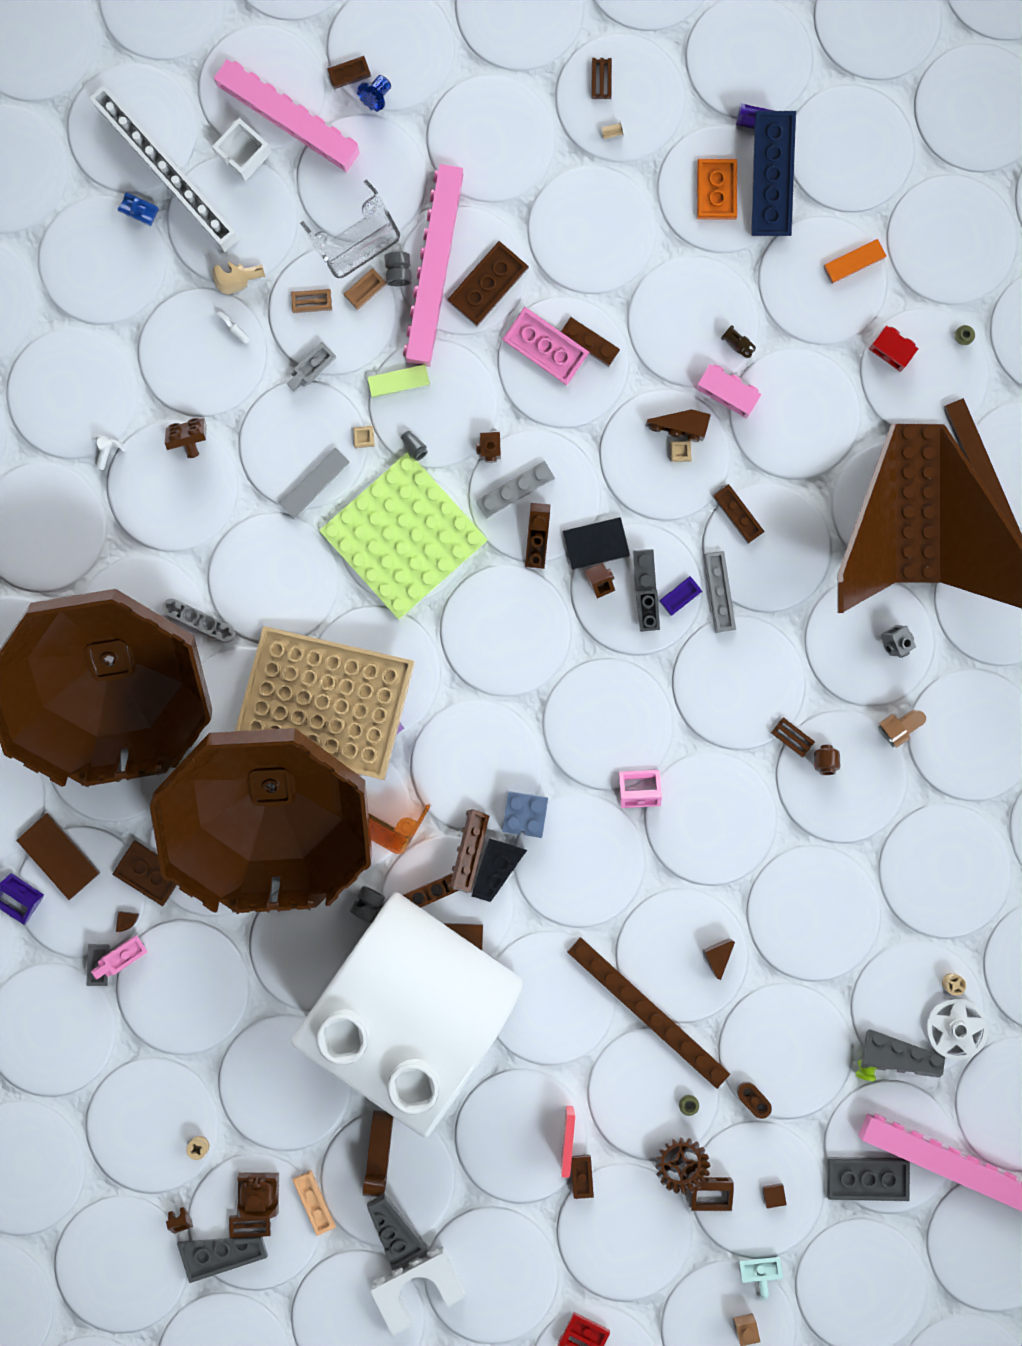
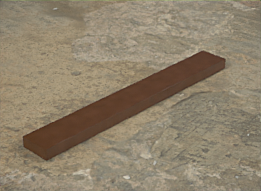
[944,398,1022,542]

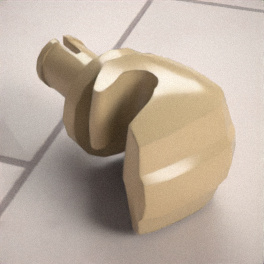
[213,262,265,295]

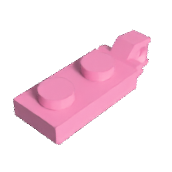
[91,935,148,979]

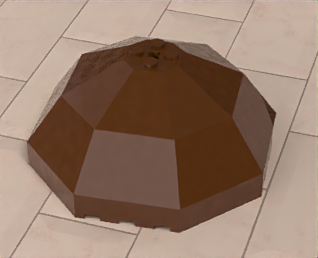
[0,589,213,787]
[150,728,372,914]

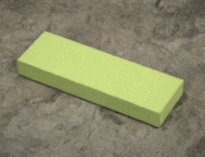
[367,364,430,398]

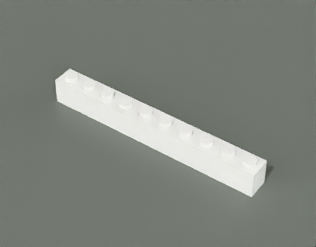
[89,85,239,252]

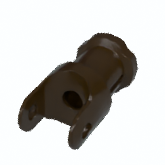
[721,325,756,358]

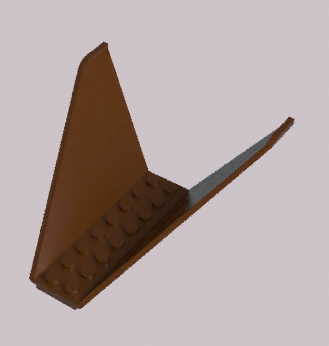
[837,424,1022,613]

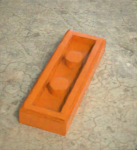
[824,239,886,284]

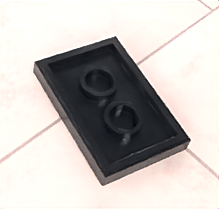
[563,517,630,570]

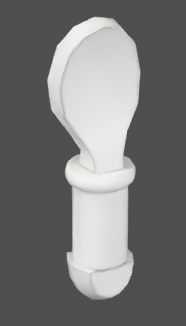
[216,312,249,343]

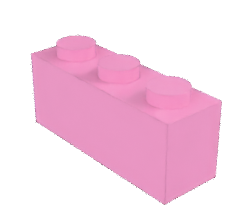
[696,364,761,419]

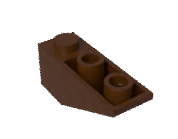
[645,409,711,442]
[525,503,551,569]

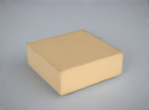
[353,426,375,448]
[670,441,692,462]

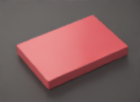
[560,1106,575,1178]

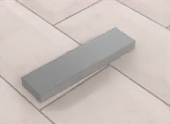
[280,448,350,519]
[704,551,736,633]

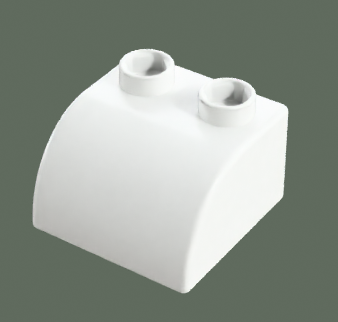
[291,893,524,1137]

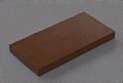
[447,241,529,327]
[16,813,101,900]

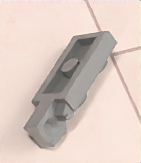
[287,342,337,392]

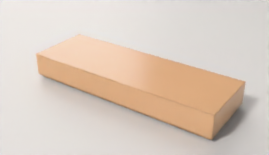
[292,1170,336,1236]

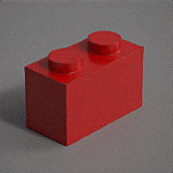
[869,325,919,372]

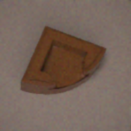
[116,911,140,932]

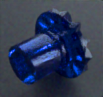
[357,75,392,112]

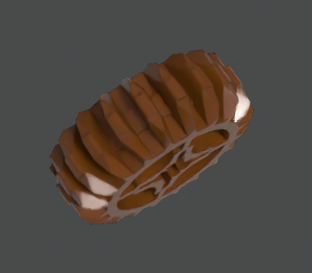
[655,1137,711,1195]

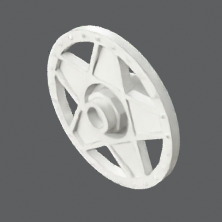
[927,998,988,1060]

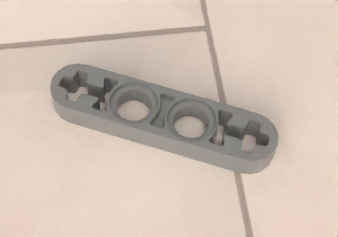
[163,598,236,642]

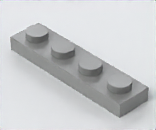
[476,461,555,519]

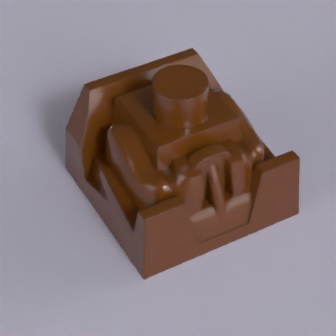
[237,1172,279,1219]

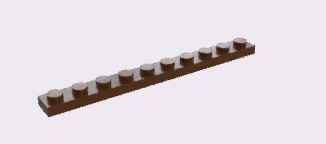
[567,937,730,1089]

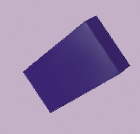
[659,576,703,616]

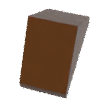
[703,938,735,980]

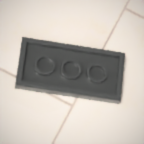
[827,1157,910,1201]

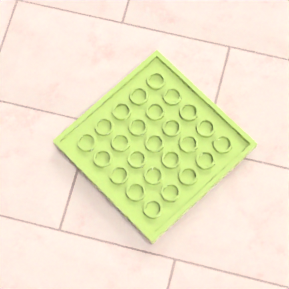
[319,452,488,620]

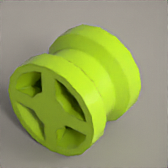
[855,1060,877,1081]

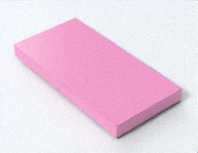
[502,306,590,385]

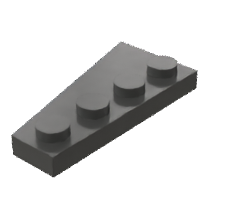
[861,1029,945,1078]
[367,1193,427,1271]
[177,1237,268,1283]

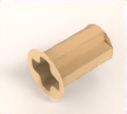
[602,121,624,139]

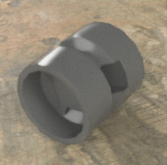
[384,252,412,287]
[350,886,386,923]

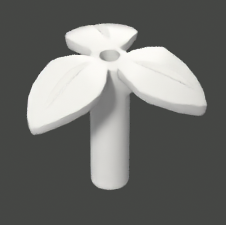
[92,436,125,470]

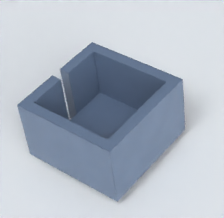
[502,791,548,838]

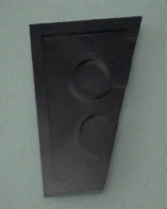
[471,838,527,902]

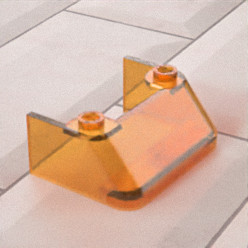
[356,773,432,854]

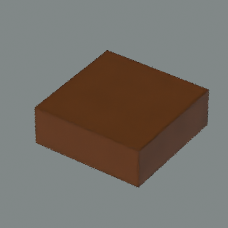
[762,1183,787,1208]

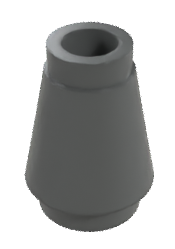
[401,431,428,461]

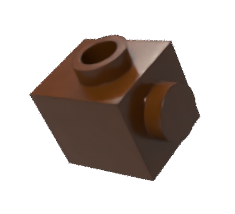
[476,432,501,463]
[585,563,615,599]

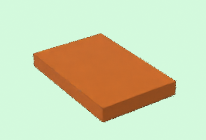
[697,159,737,220]

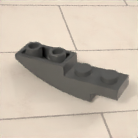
[633,549,660,632]

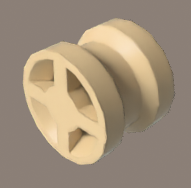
[942,973,966,996]
[186,1136,209,1160]

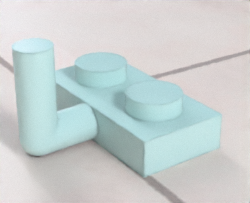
[739,1257,783,1301]

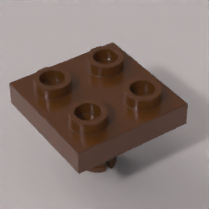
[164,418,207,458]

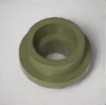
[955,325,975,345]
[679,1095,699,1116]

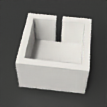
[212,118,272,181]

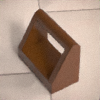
[691,1177,734,1211]

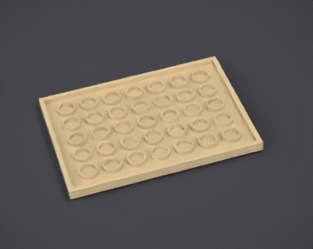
[235,626,415,780]

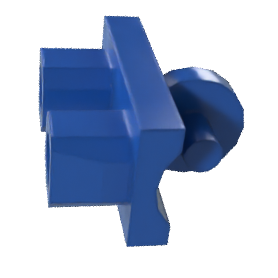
[117,192,159,226]

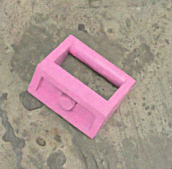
[619,770,662,808]

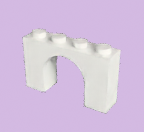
[370,1247,466,1336]

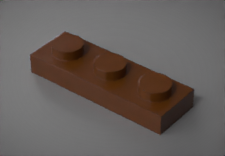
[561,317,620,367]

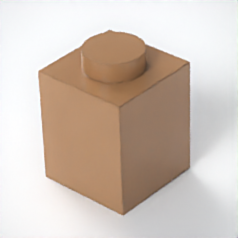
[733,1313,761,1346]

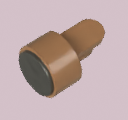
[878,710,926,748]

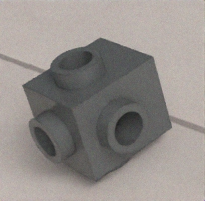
[881,625,916,658]

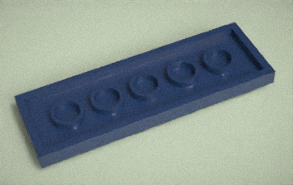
[751,111,796,236]

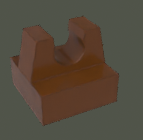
[166,1207,193,1234]

